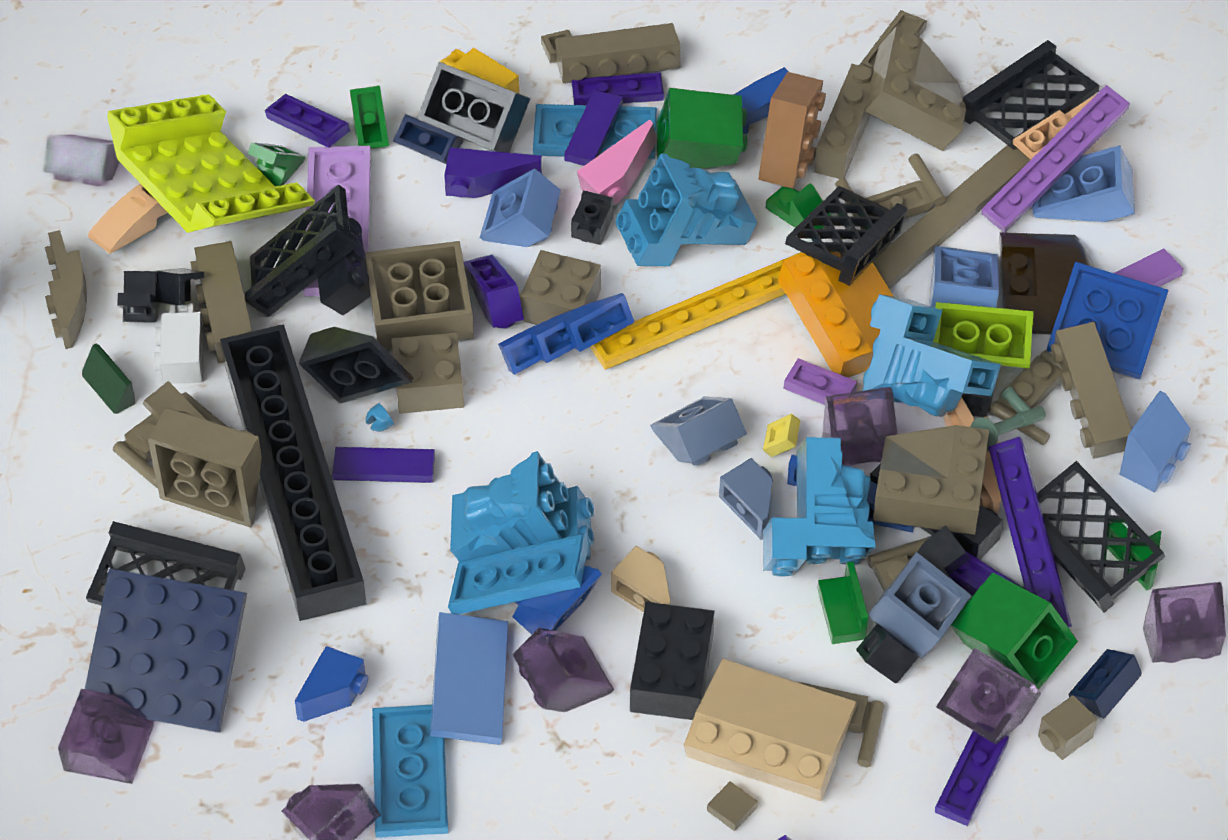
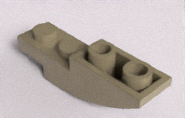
[45,230,87,349]

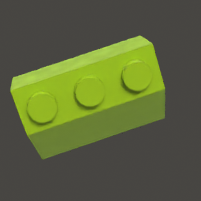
[933,302,1033,368]

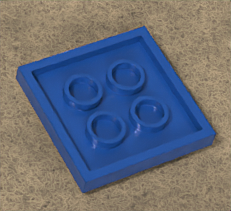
[1046,262,1169,380]

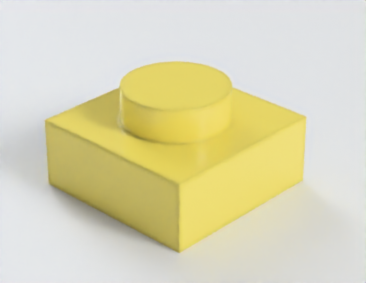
[763,413,801,457]

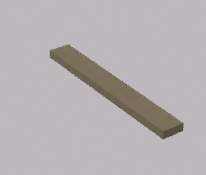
[873,145,1030,289]

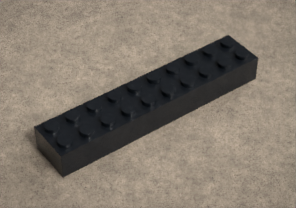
[220,324,366,621]

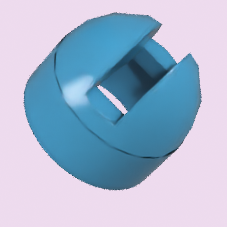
[365,403,394,432]

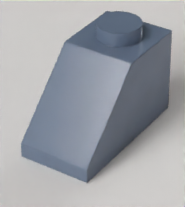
[719,458,773,540]

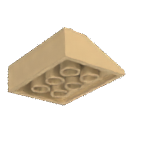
[684,658,857,802]

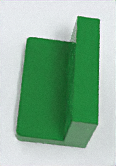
[817,561,868,644]

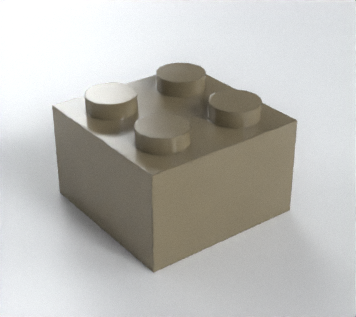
[520,250,601,325]
[392,332,464,414]

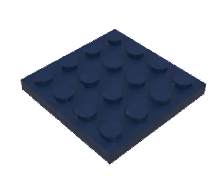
[81,569,247,733]

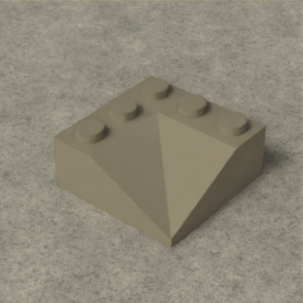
[865,26,966,151]
[365,241,474,349]
[148,408,262,528]
[873,425,989,535]

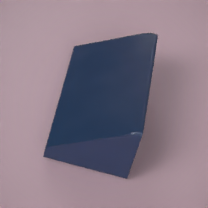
[393,114,463,164]
[1068,649,1142,718]

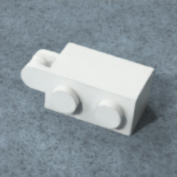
[154,303,204,384]

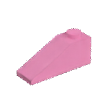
[577,120,657,205]

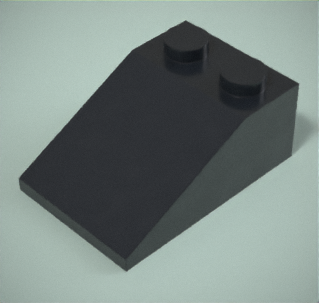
[298,326,414,404]

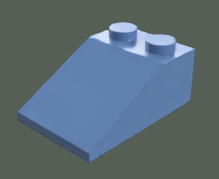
[1033,145,1135,222]
[929,246,999,308]

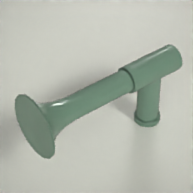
[971,386,1046,451]

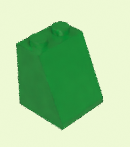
[657,88,747,169]
[950,572,1078,694]

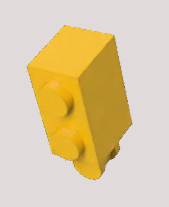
[440,47,519,93]

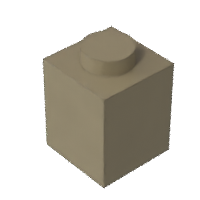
[1038,695,1098,760]

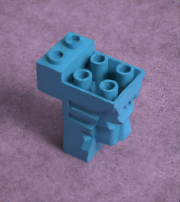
[615,154,758,266]
[862,294,1001,417]
[763,437,875,577]
[450,451,594,562]

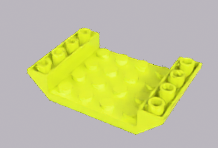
[107,94,315,233]

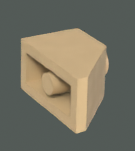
[611,546,671,612]

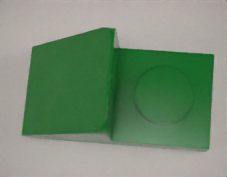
[349,85,389,149]
[247,142,305,186]
[765,183,831,229]
[1107,522,1161,591]

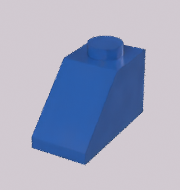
[294,646,368,722]

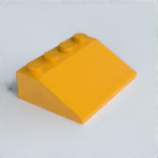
[778,252,894,378]

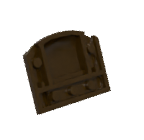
[999,232,1094,335]

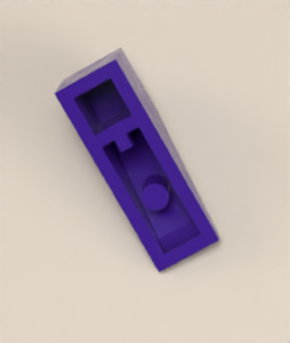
[444,147,542,198]
[464,254,524,328]

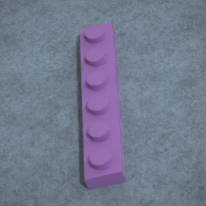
[981,85,1130,233]

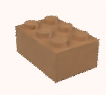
[758,72,826,189]

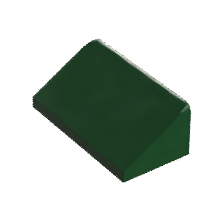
[82,343,136,414]

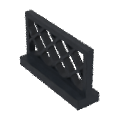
[963,40,1100,150]
[245,185,359,317]
[785,186,908,286]
[1037,460,1165,613]
[86,521,246,605]

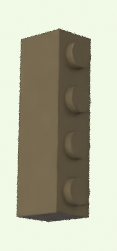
[555,23,680,84]
[814,64,873,179]
[190,241,252,364]
[1051,322,1132,459]

